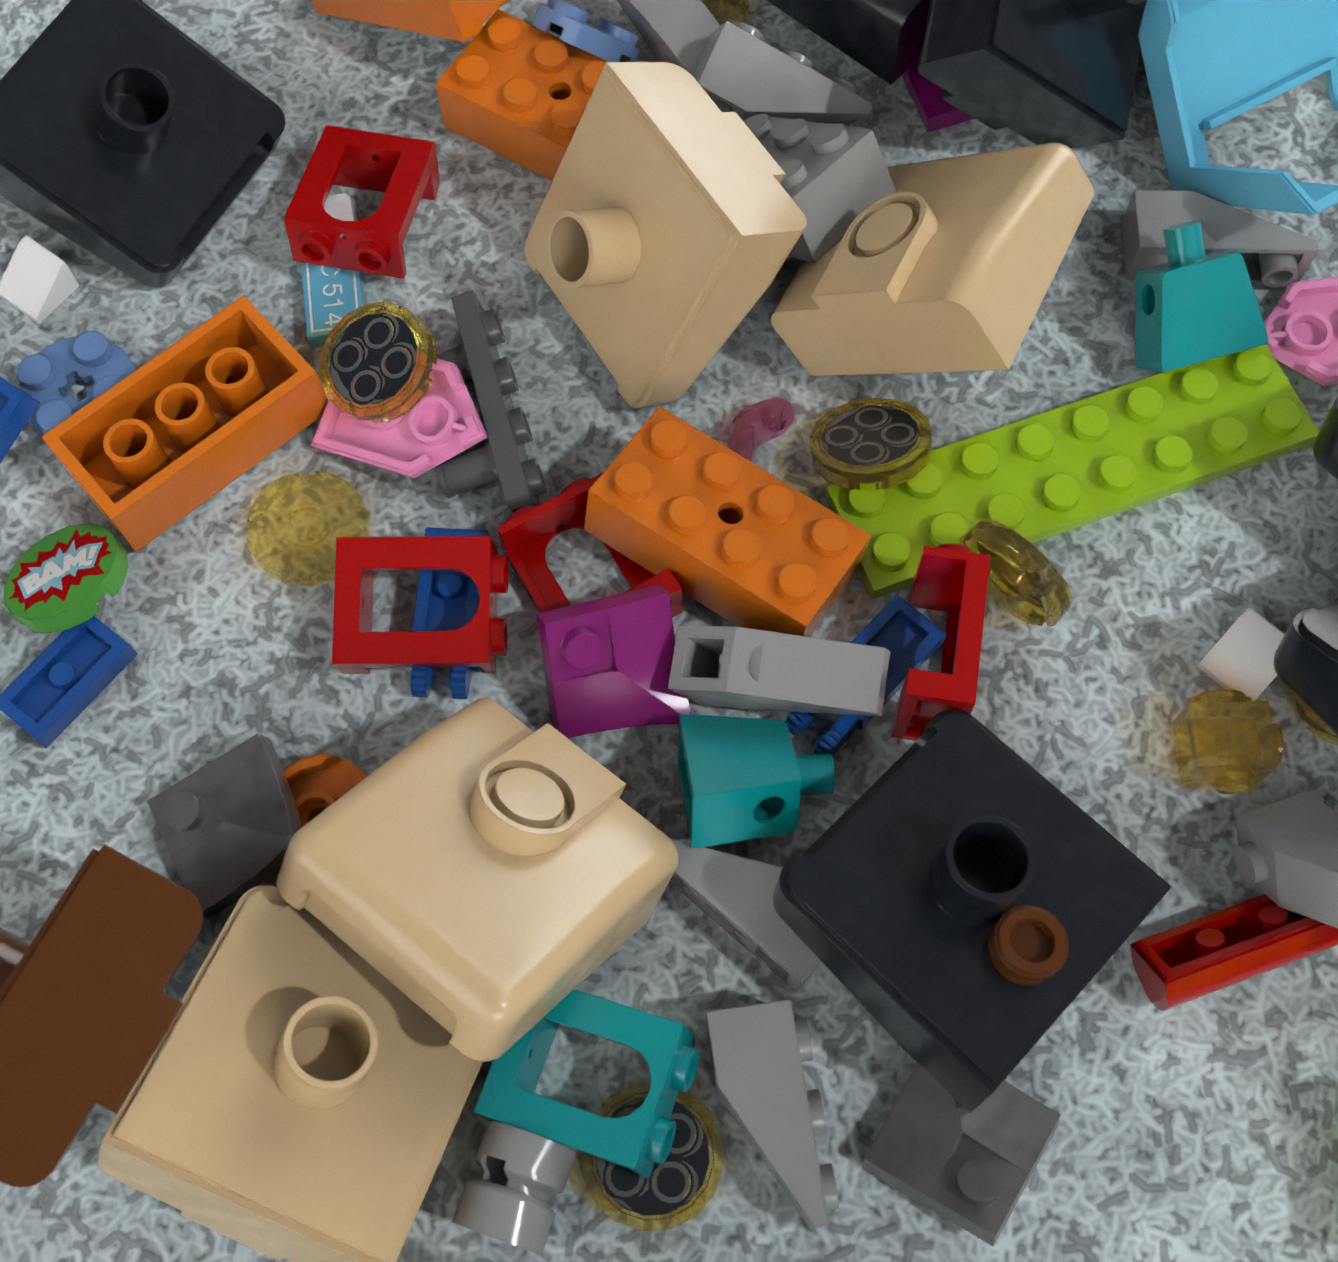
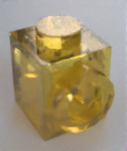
[1171,689,1284,794]

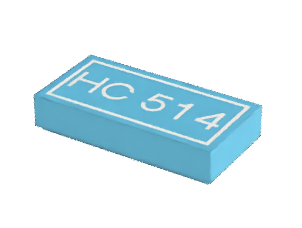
[301,262,369,348]

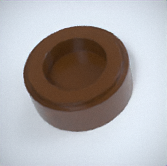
[988,905,1069,986]

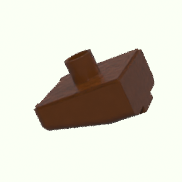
[0,844,203,1187]

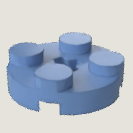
[532,0,641,62]
[17,331,137,436]

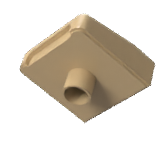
[524,62,807,408]
[771,143,1094,376]
[276,698,679,1061]
[97,885,483,1262]

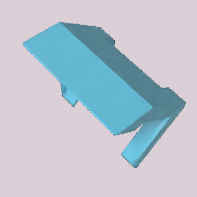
[1138,0,1338,215]

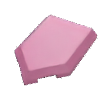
[1264,277,1338,386]
[310,340,488,479]

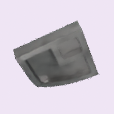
[147,733,302,918]
[864,1063,1061,1247]

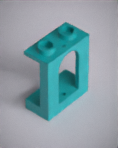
[474,989,700,1179]

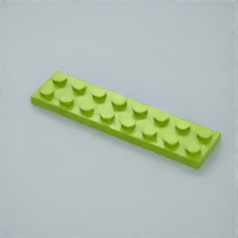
[825,344,1319,599]

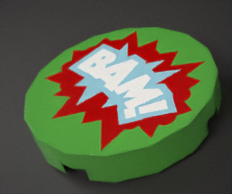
[3,523,129,634]

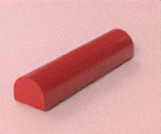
[1130,894,1338,1011]

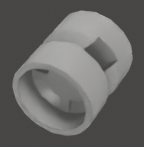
[452,1120,577,1255]

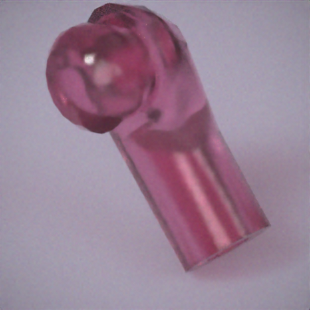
[726,397,795,463]

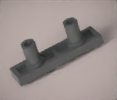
[431,290,547,513]

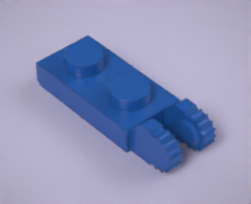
[410,527,489,699]
[784,594,947,756]

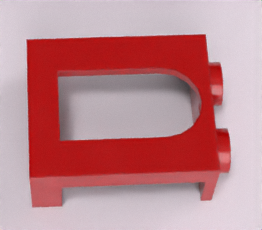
[284,125,440,279]
[497,473,682,618]
[332,536,509,674]
[891,544,991,741]

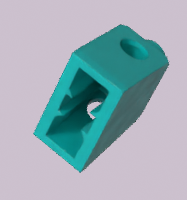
[1135,221,1269,372]
[677,714,835,848]

